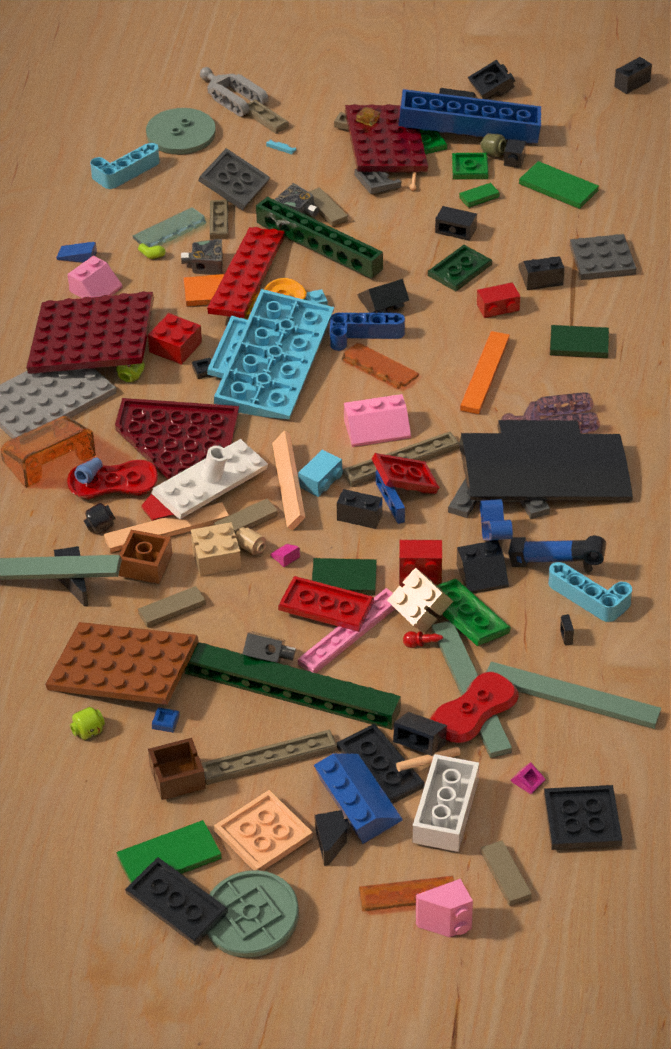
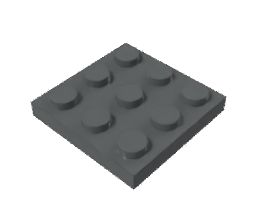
[198,148,270,210]
[570,234,636,280]

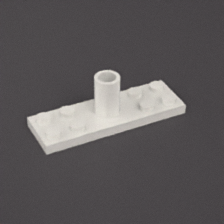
[152,439,268,519]

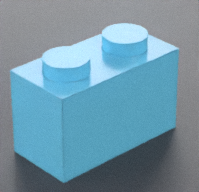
[298,450,343,497]

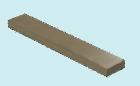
[343,432,460,487]
[201,729,337,785]

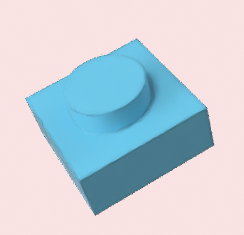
[304,289,328,306]

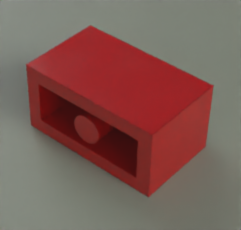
[477,282,521,318]

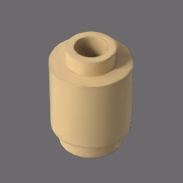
[235,527,266,555]

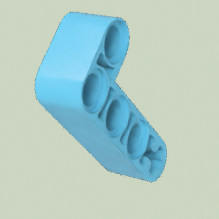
[90,143,160,189]
[548,562,632,622]

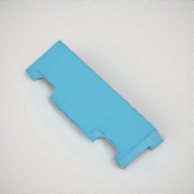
[266,140,296,154]

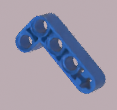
[330,312,405,351]
[480,499,513,541]

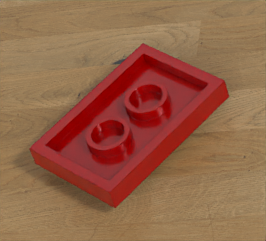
[372,453,439,494]

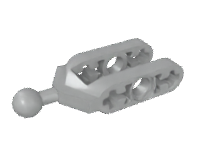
[200,67,269,117]

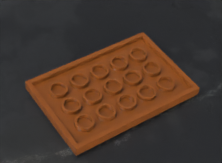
[45,622,199,705]

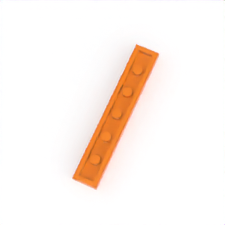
[460,331,510,414]

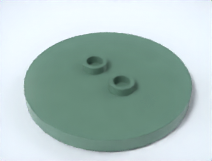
[146,108,216,154]
[207,870,299,958]

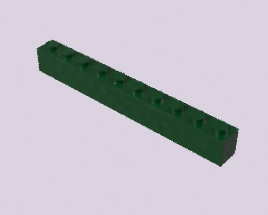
[185,642,401,730]

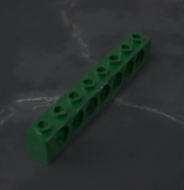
[256,197,383,279]

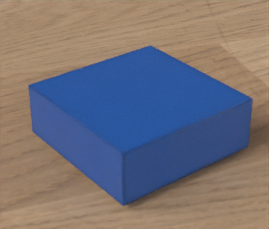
[152,707,180,733]

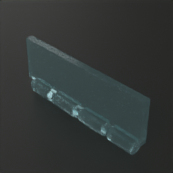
[133,207,206,247]

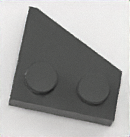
[354,169,402,194]

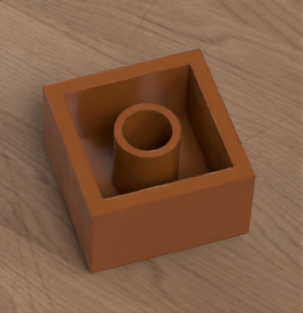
[119,529,173,584]

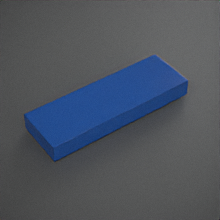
[376,469,405,524]

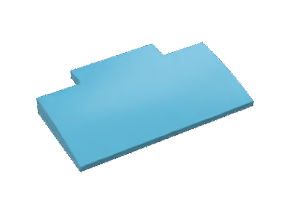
[207,289,334,419]

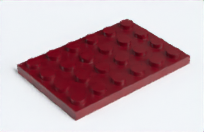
[345,104,428,172]

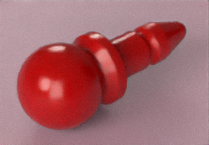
[403,631,443,648]

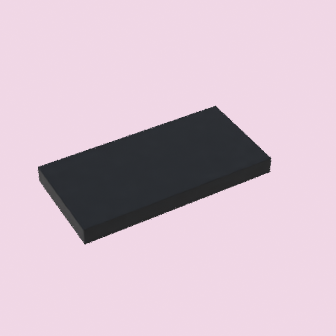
[337,723,425,804]
[125,857,228,946]

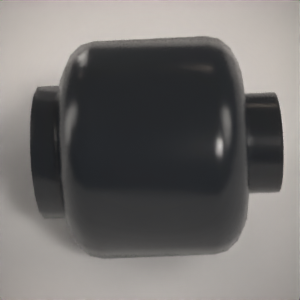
[83,503,116,534]

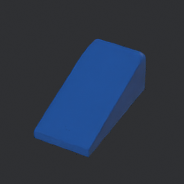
[56,242,97,263]

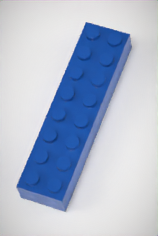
[398,89,541,143]

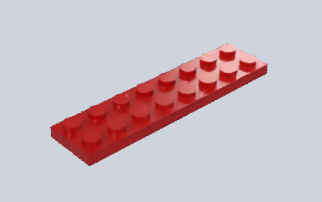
[207,227,285,318]

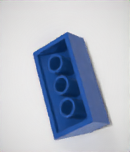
[314,753,402,844]

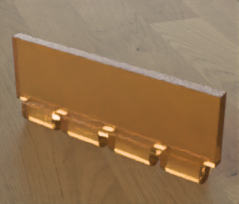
[342,342,419,389]

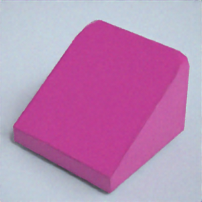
[270,544,300,567]
[511,762,546,794]

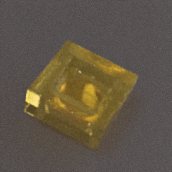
[356,107,380,126]

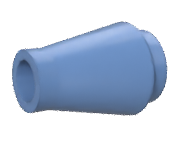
[75,457,103,484]

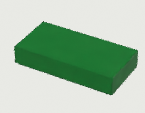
[459,183,500,208]

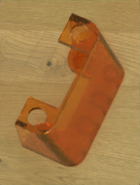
[1,416,96,488]

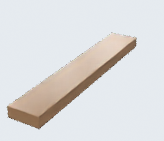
[272,430,306,530]
[104,502,229,553]

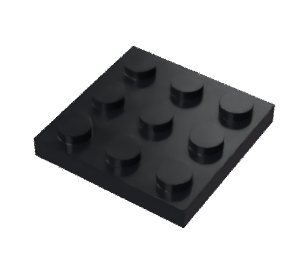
[544,785,622,850]

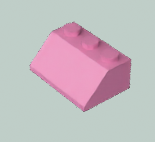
[344,394,411,447]

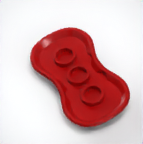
[67,460,158,499]
[430,672,519,743]

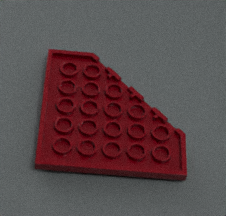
[115,398,239,479]

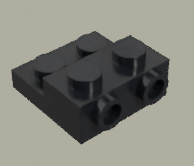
[468,60,516,99]

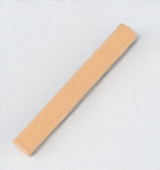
[396,747,460,772]

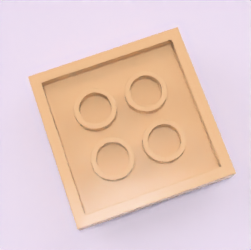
[214,790,313,871]

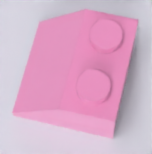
[68,256,122,298]
[416,879,473,937]

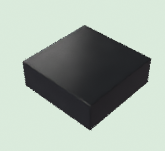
[192,358,211,379]
[560,614,574,646]

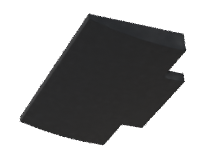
[459,420,633,500]

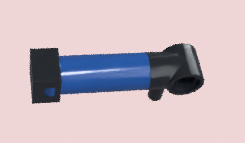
[508,535,607,572]

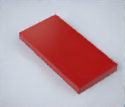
[278,576,374,632]

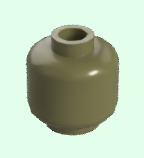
[481,133,507,157]

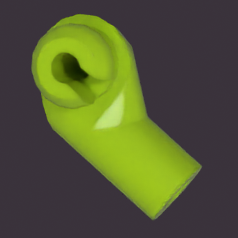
[138,243,166,259]

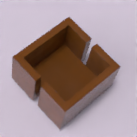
[148,738,206,800]

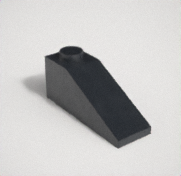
[54,546,88,606]

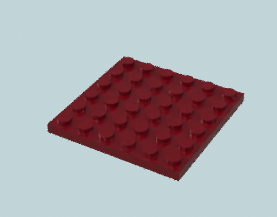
[26,291,154,374]

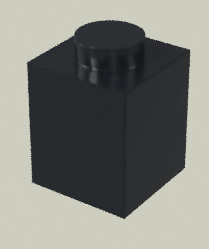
[504,139,526,168]

